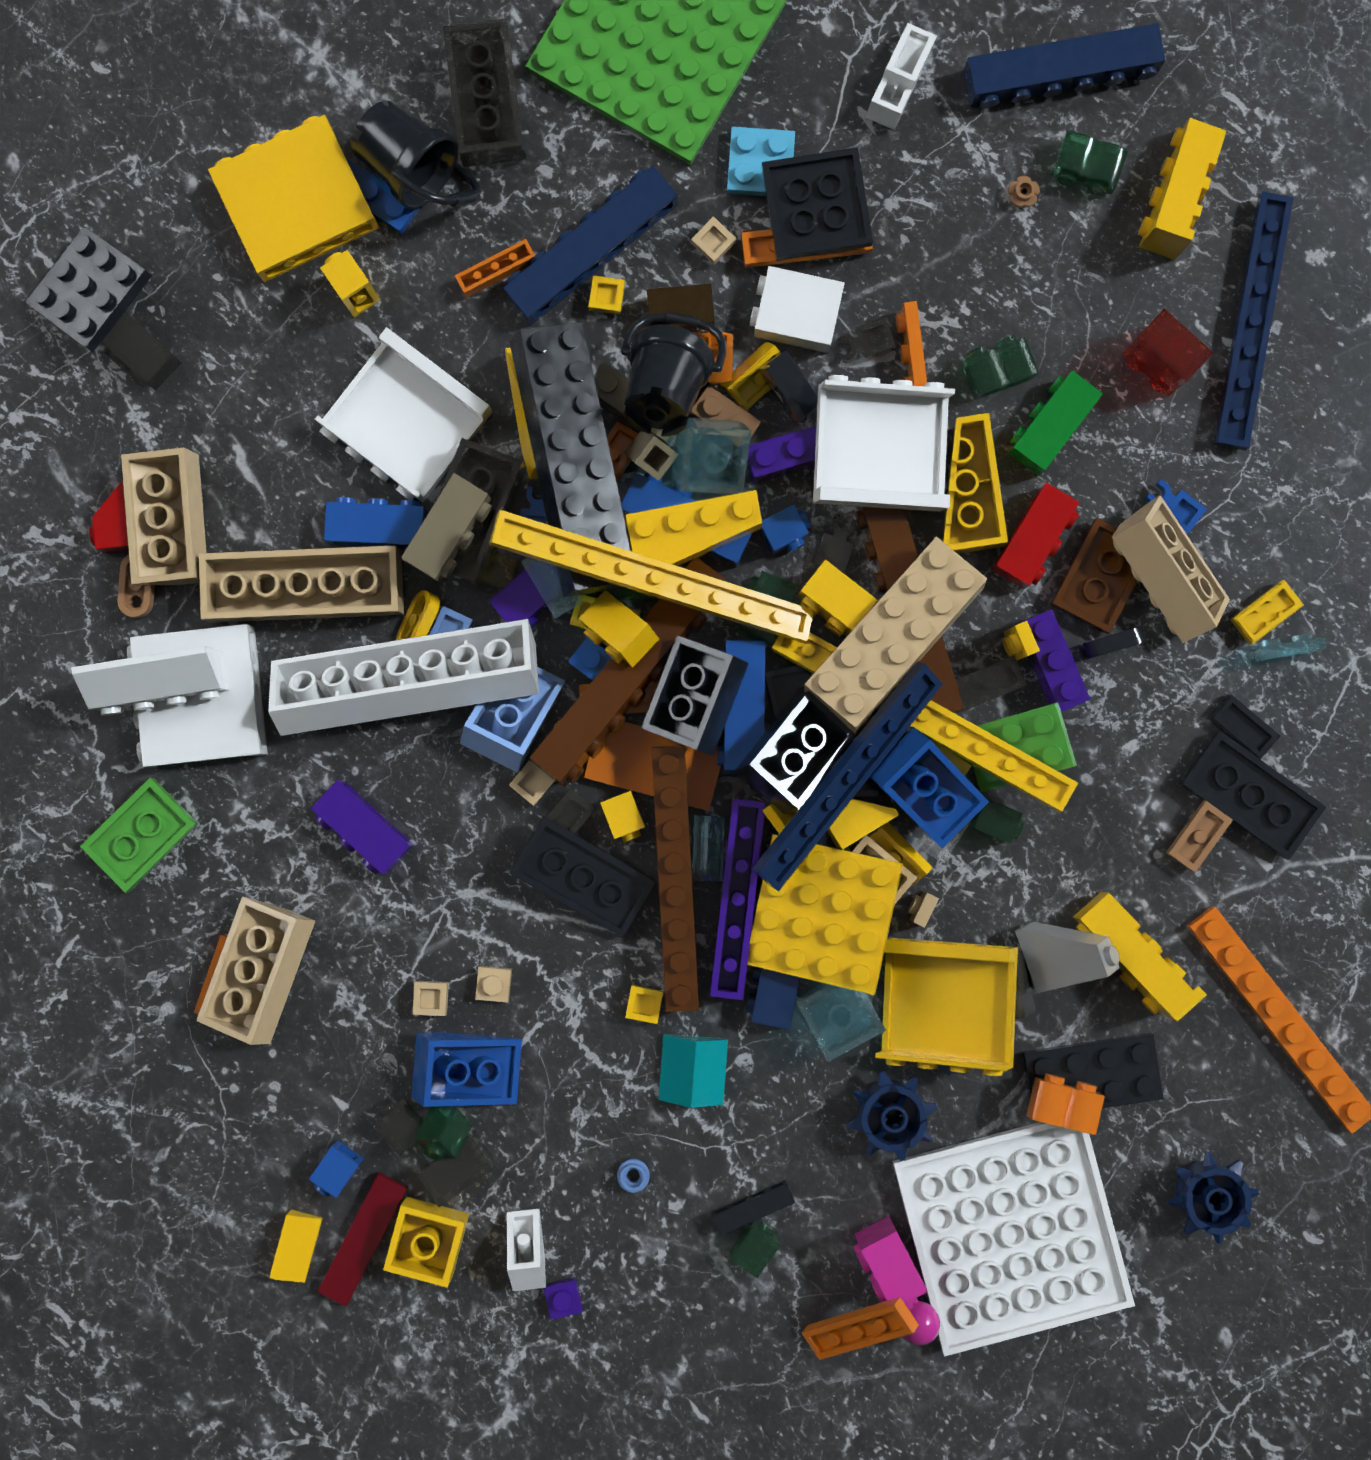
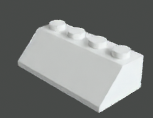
[71,646,229,716]

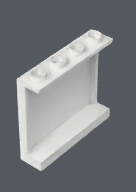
[315,327,493,503]
[813,375,955,512]
[127,624,268,768]

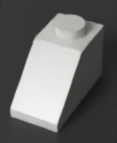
[507,1209,546,1291]

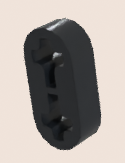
[1083,626,1147,659]

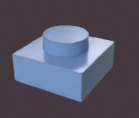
[430,606,473,635]

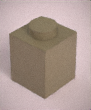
[624,431,679,481]

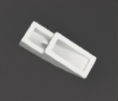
[866,23,937,130]

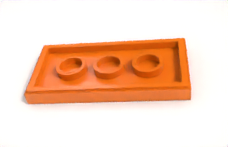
[584,722,721,811]

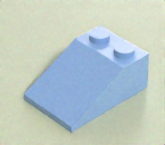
[460,667,565,773]

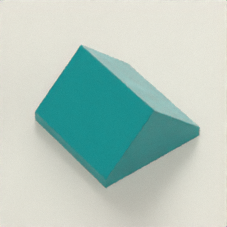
[658,1034,728,1108]

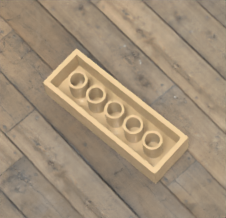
[804,537,987,734]
[199,546,404,623]

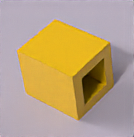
[600,791,646,843]

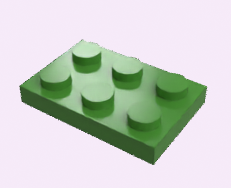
[973,702,1077,792]
[80,778,199,893]

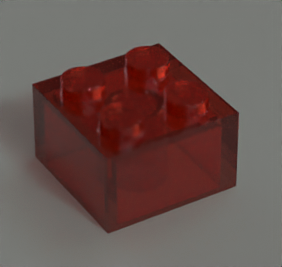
[1122,308,1213,396]

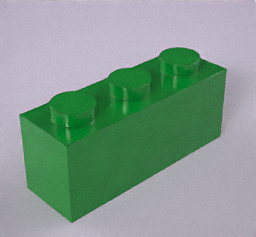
[1008,371,1103,477]

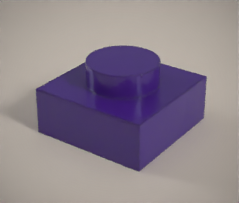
[544,1277,583,1320]

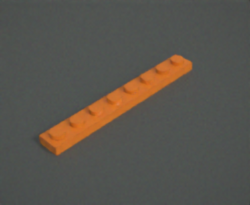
[1187,906,1371,1134]

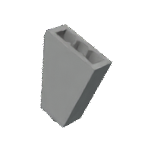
[1015,922,1120,993]

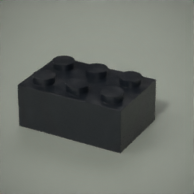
[641,635,749,755]
[736,691,857,814]

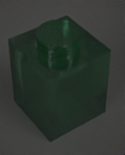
[969,798,1024,844]
[414,1106,473,1161]
[730,1221,780,1278]

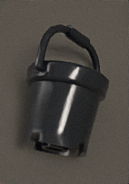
[350,101,481,209]
[621,312,727,437]

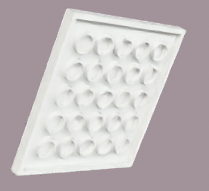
[892,1122,1135,1356]

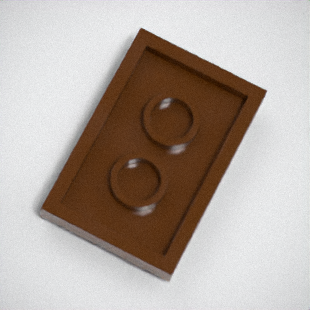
[1050,518,1137,634]

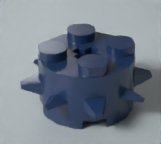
[848,1071,937,1161]
[1168,1152,1259,1243]

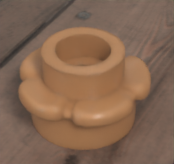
[1008,176,1040,208]

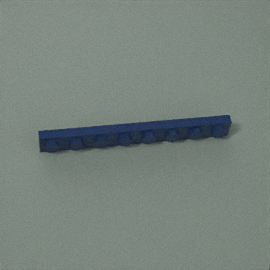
[1214,191,1294,450]
[752,661,943,892]

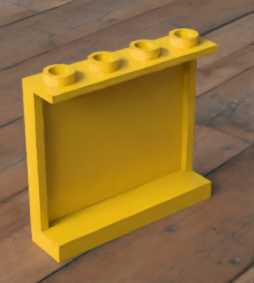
[208,114,379,282]
[875,937,1018,1076]

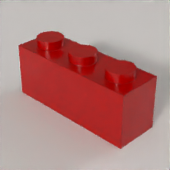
[991,482,1080,589]

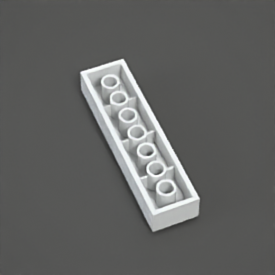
[268,619,539,736]

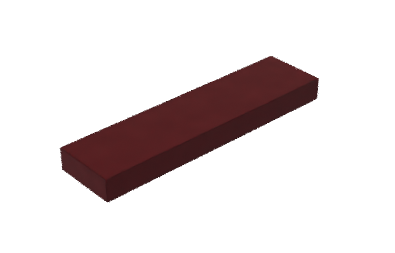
[317,1172,409,1306]

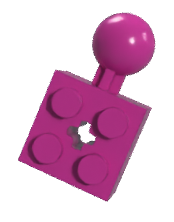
[853,1216,940,1346]

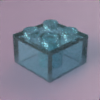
[671,418,751,494]
[795,983,886,1062]

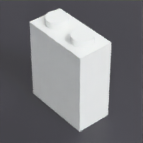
[749,266,845,353]

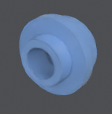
[617,1159,650,1193]

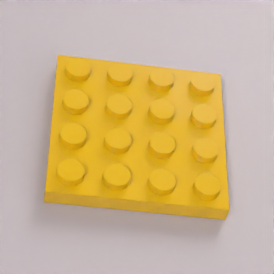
[747,835,903,995]

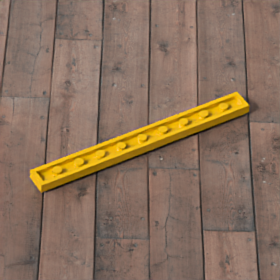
[489,510,814,643]
[772,632,1078,813]

